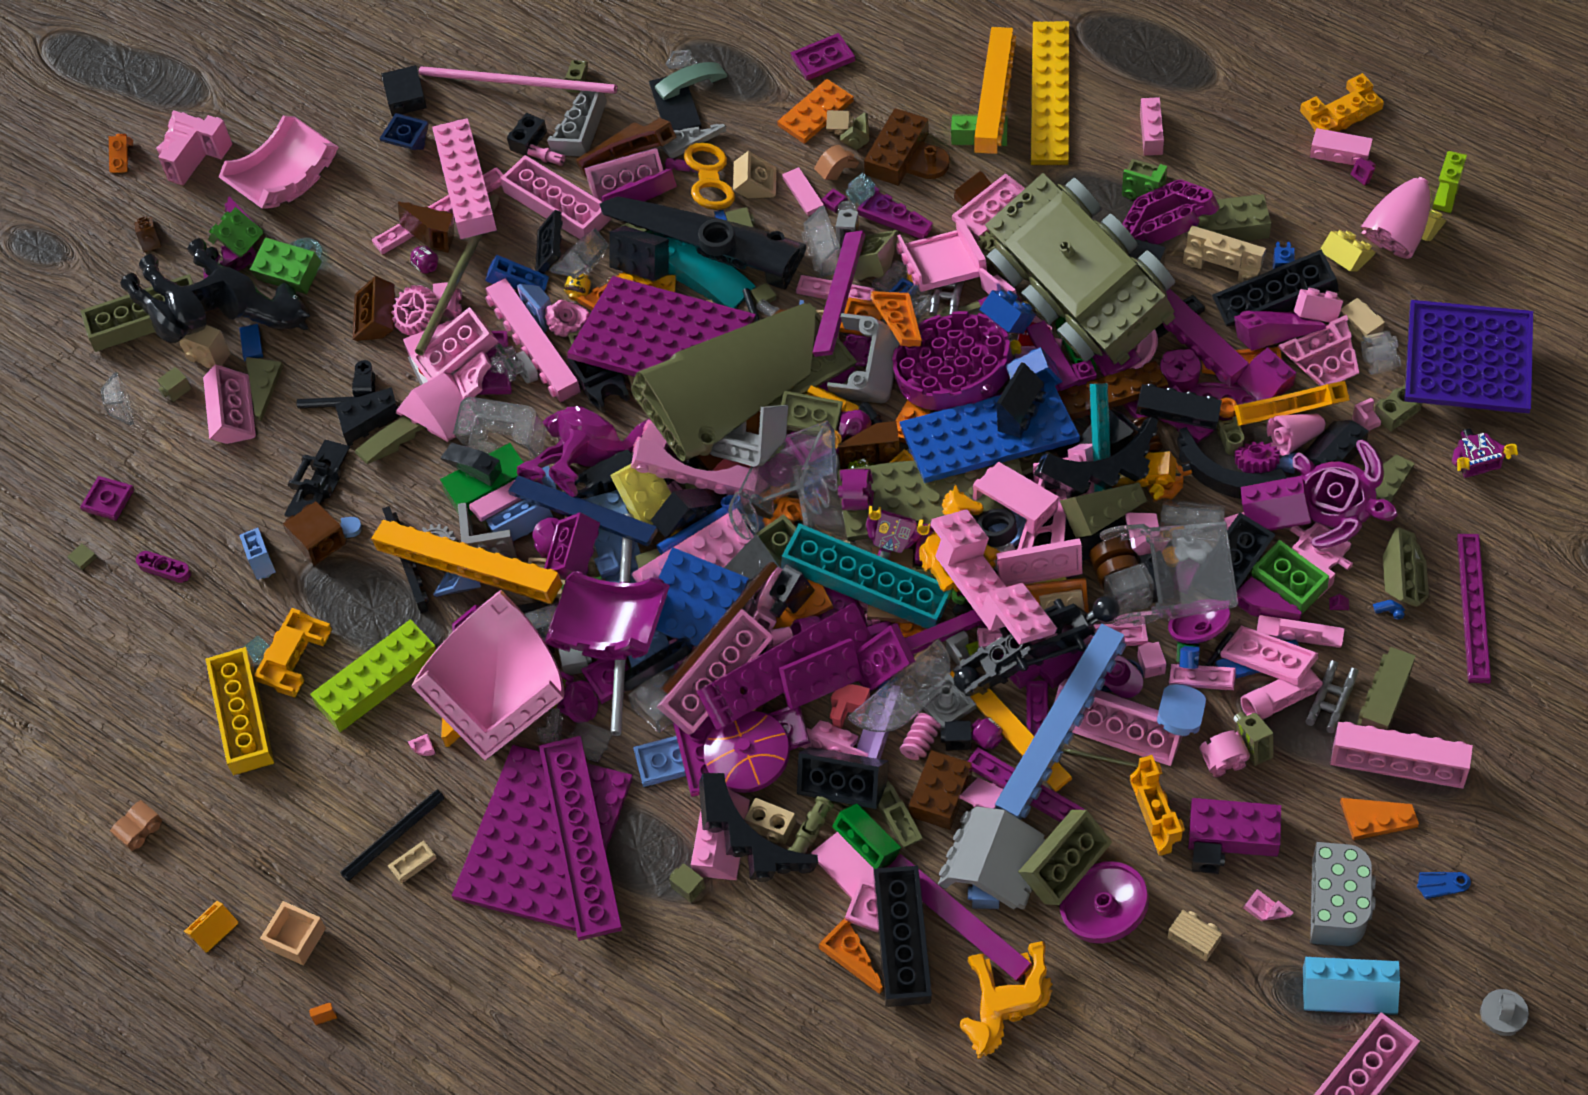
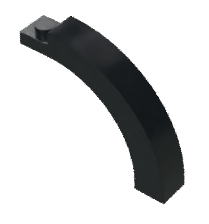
[1177,427,1287,499]

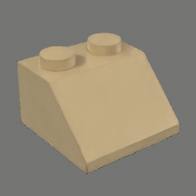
[733,151,777,198]

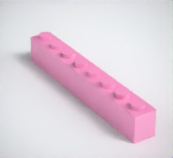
[485,278,580,403]

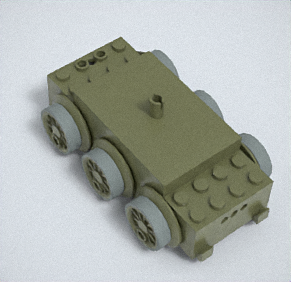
[985,173,1176,366]

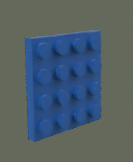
[655,547,749,647]

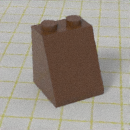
[283,501,346,566]

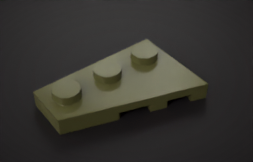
[1376,455,1415,503]

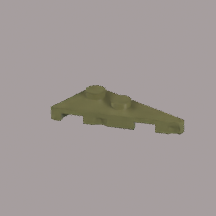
[246,357,283,421]

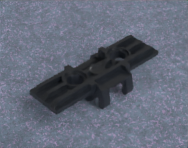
[284,439,350,517]

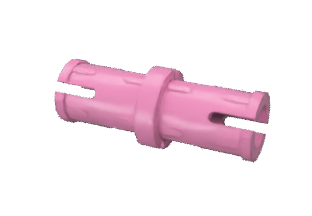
[527,144,565,166]

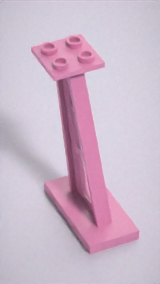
[997,457,1082,587]

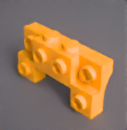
[1300,73,1384,132]
[254,608,332,698]
[1130,755,1185,856]

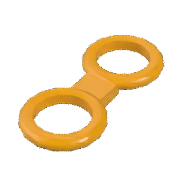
[684,143,735,210]

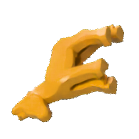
[919,485,1001,592]
[960,941,1053,1059]

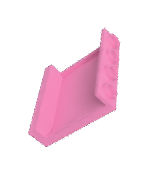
[896,219,987,292]

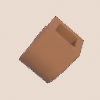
[814,145,859,180]

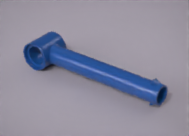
[656,495,744,555]

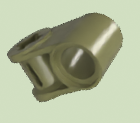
[1216,416,1244,456]

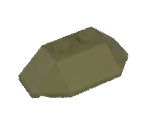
[1383,527,1429,607]

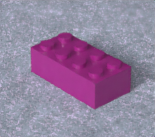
[1188,798,1281,857]

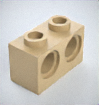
[744,798,796,844]

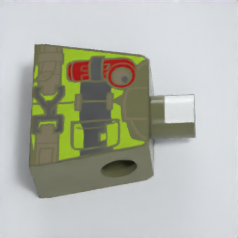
[1234,712,1273,766]

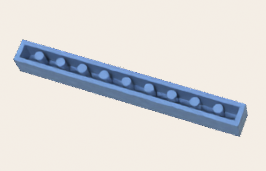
[995,623,1126,820]

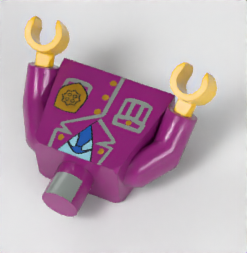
[866,506,931,560]

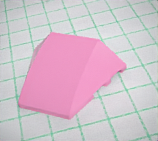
[1278,315,1359,386]
[396,373,479,442]

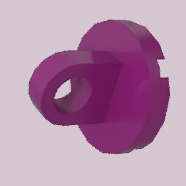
[557,680,598,723]

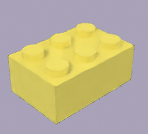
[610,464,671,525]

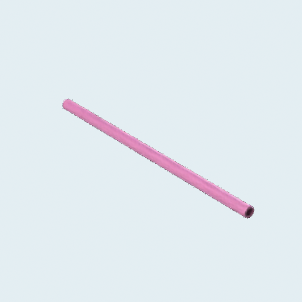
[419,66,617,94]

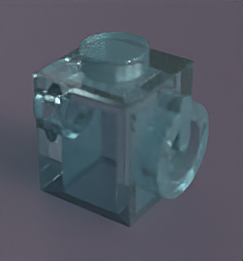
[846,173,875,205]

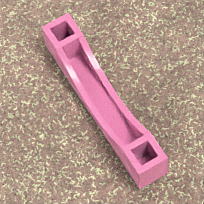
[631,438,756,499]

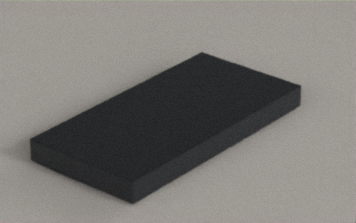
[649,76,702,130]

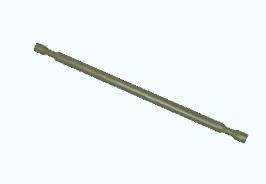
[1061,748,1138,768]

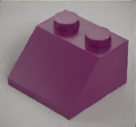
[1237,348,1296,401]

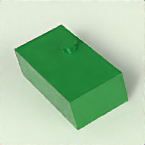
[440,443,524,516]

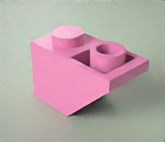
[433,282,462,320]

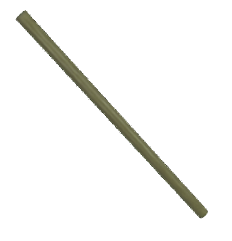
[415,194,500,356]

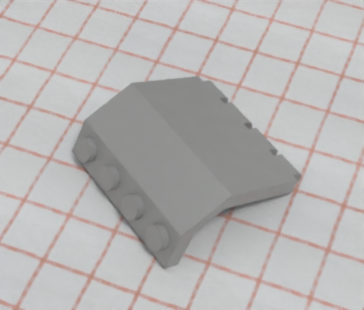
[938,806,1045,909]

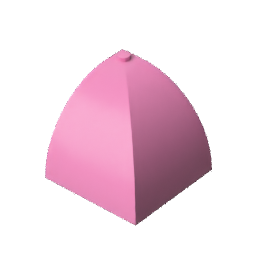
[411,590,564,760]

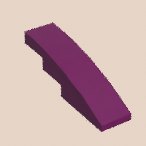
[601,169,677,202]

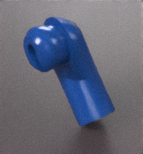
[1373,600,1405,620]

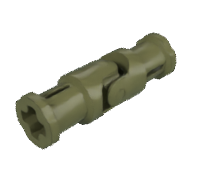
[788,796,834,854]

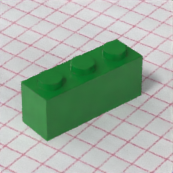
[832,804,901,869]

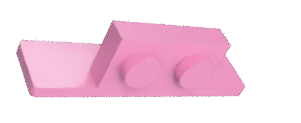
[1257,615,1344,648]
[801,720,869,757]

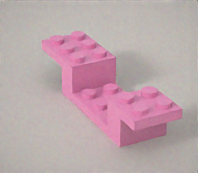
[930,509,1057,645]

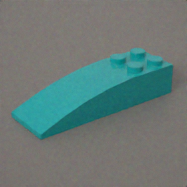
[654,233,756,309]

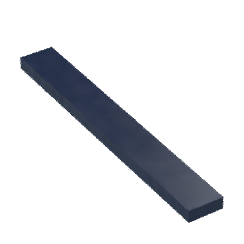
[508,475,658,546]

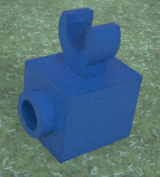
[1273,242,1295,269]

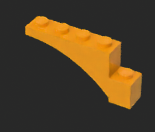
[1234,381,1350,426]

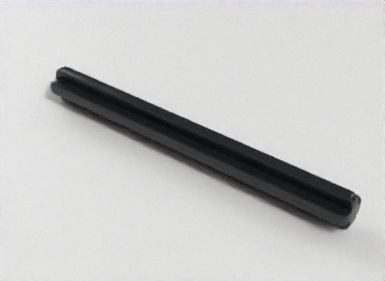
[340,789,444,881]

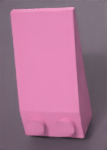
[410,307,499,381]

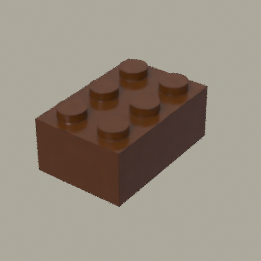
[909,750,972,830]

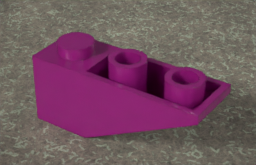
[1234,577,1302,621]

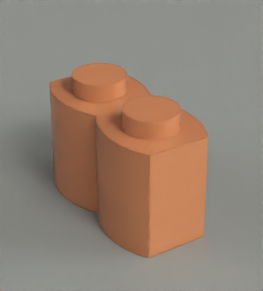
[110,800,162,851]

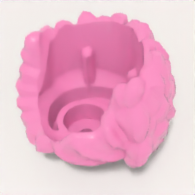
[545,300,589,337]

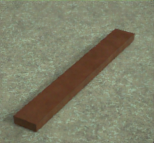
[660,561,778,695]

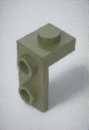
[840,112,869,150]

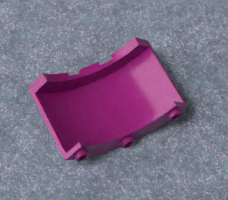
[544,571,670,660]

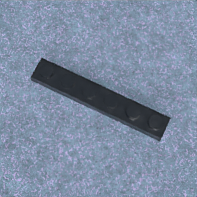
[382,506,429,614]

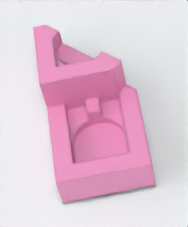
[1243,889,1294,921]

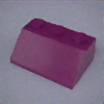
[1241,476,1311,531]
[544,512,600,580]

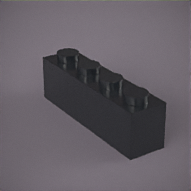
[1135,384,1222,430]

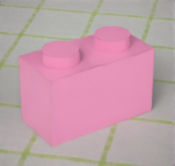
[1294,288,1343,322]

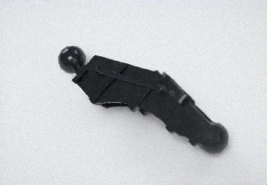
[953,596,1120,696]

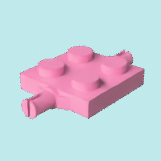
[1290,523,1353,570]

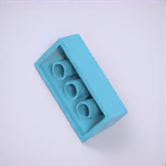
[1303,957,1400,1015]

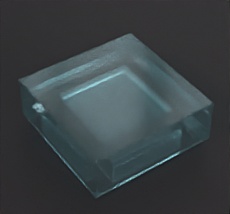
[244,635,270,664]

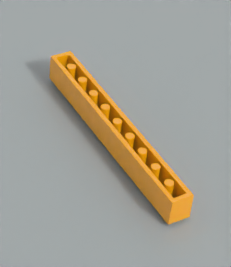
[974,27,1016,154]
[371,520,563,604]

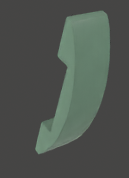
[655,62,727,100]

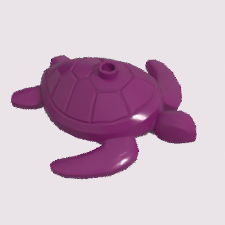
[1292,440,1398,549]

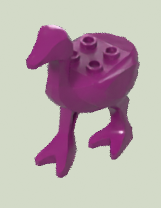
[517,406,650,497]

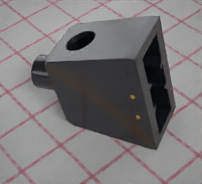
[769,565,815,618]

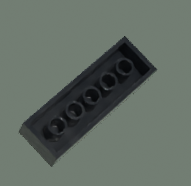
[873,865,932,1007]

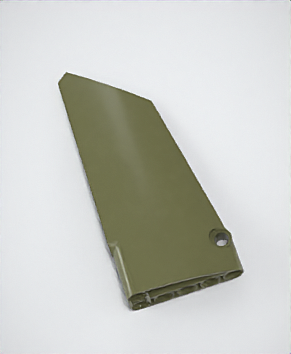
[631,303,816,461]

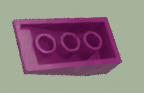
[1234,311,1326,351]

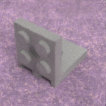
[458,503,517,559]

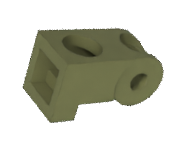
[565,60,588,93]

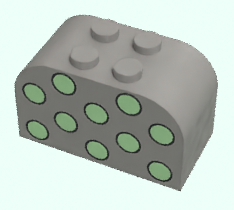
[1310,842,1376,946]

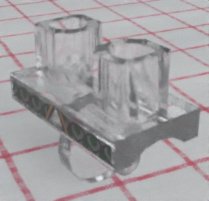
[490,343,524,382]

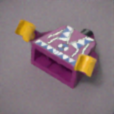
[1452,428,1518,478]

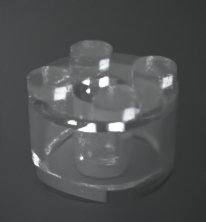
[1361,331,1401,375]

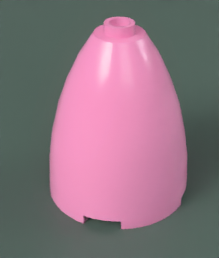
[1361,177,1431,259]

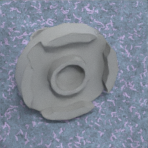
[1480,989,1529,1036]

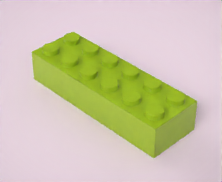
[310,619,437,732]

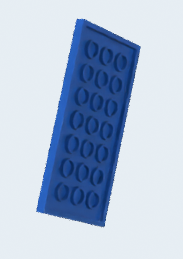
[900,381,1080,483]

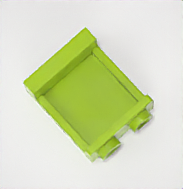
[1432,151,1467,213]

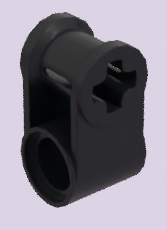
[352,360,376,396]

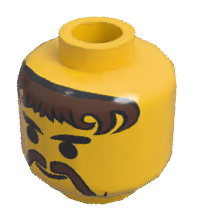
[564,271,591,301]

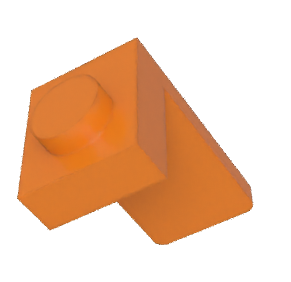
[108,134,133,173]

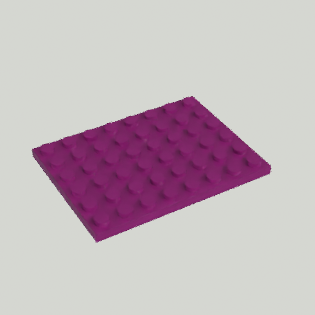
[567,276,756,377]
[452,745,633,931]

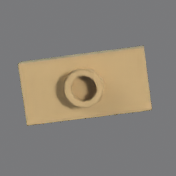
[388,840,437,884]

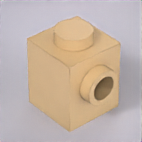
[826,110,854,135]

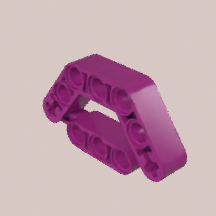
[1122,180,1220,244]

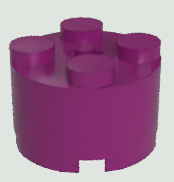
[1160,349,1201,393]
[838,469,874,511]

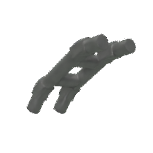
[929,281,965,316]
[1306,660,1359,733]

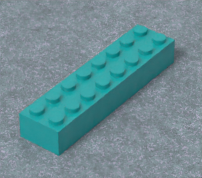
[781,523,952,629]

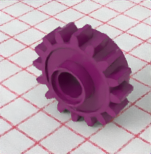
[1235,442,1280,473]

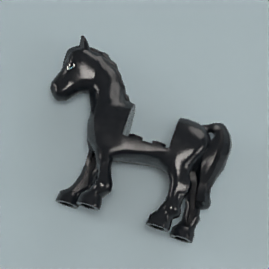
[120,238,310,343]

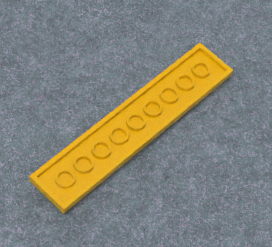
[1031,21,1069,165]

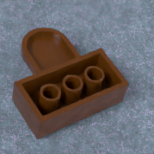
[864,108,949,186]

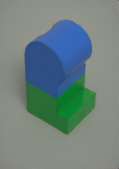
[1176,642,1199,669]

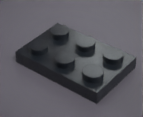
[535,210,563,274]

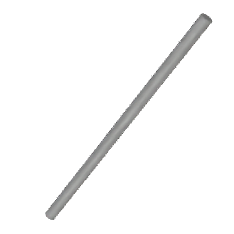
[611,514,634,736]

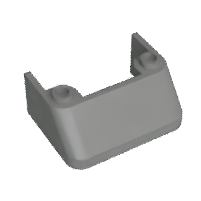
[827,313,900,403]
[710,405,788,467]

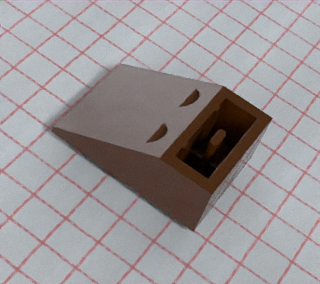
[398,201,455,253]
[838,421,900,470]

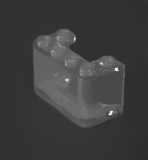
[453,397,547,458]

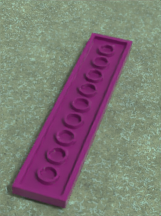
[539,736,622,941]

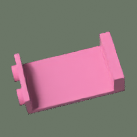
[973,462,1059,534]

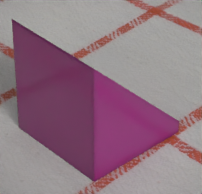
[1329,594,1349,610]

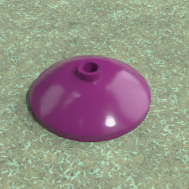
[1168,599,1231,644]

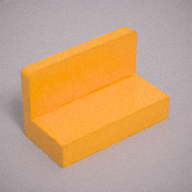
[184,901,238,952]

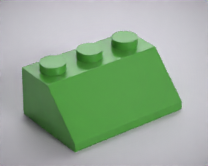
[951,114,1009,146]

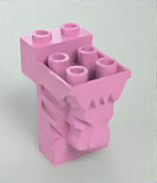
[157,111,232,186]

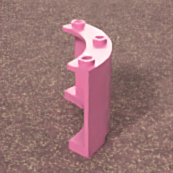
[219,115,339,209]

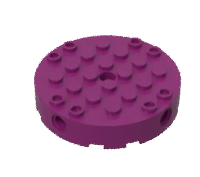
[892,311,1013,411]

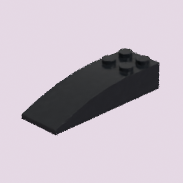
[1212,249,1339,327]

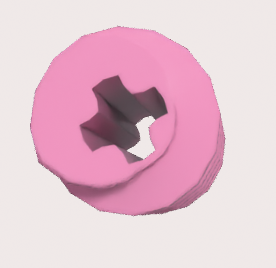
[900,713,941,761]

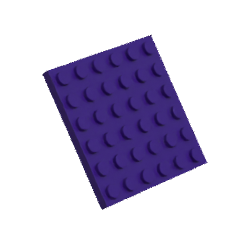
[1404,300,1533,414]

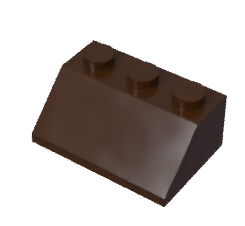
[352,276,396,341]

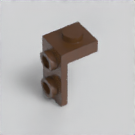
[134,216,161,253]

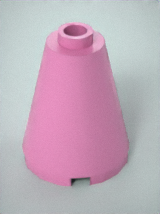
[1267,413,1325,456]

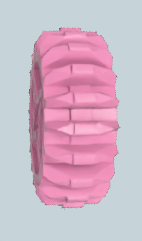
[391,285,439,336]

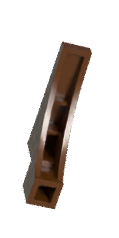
[576,117,677,177]

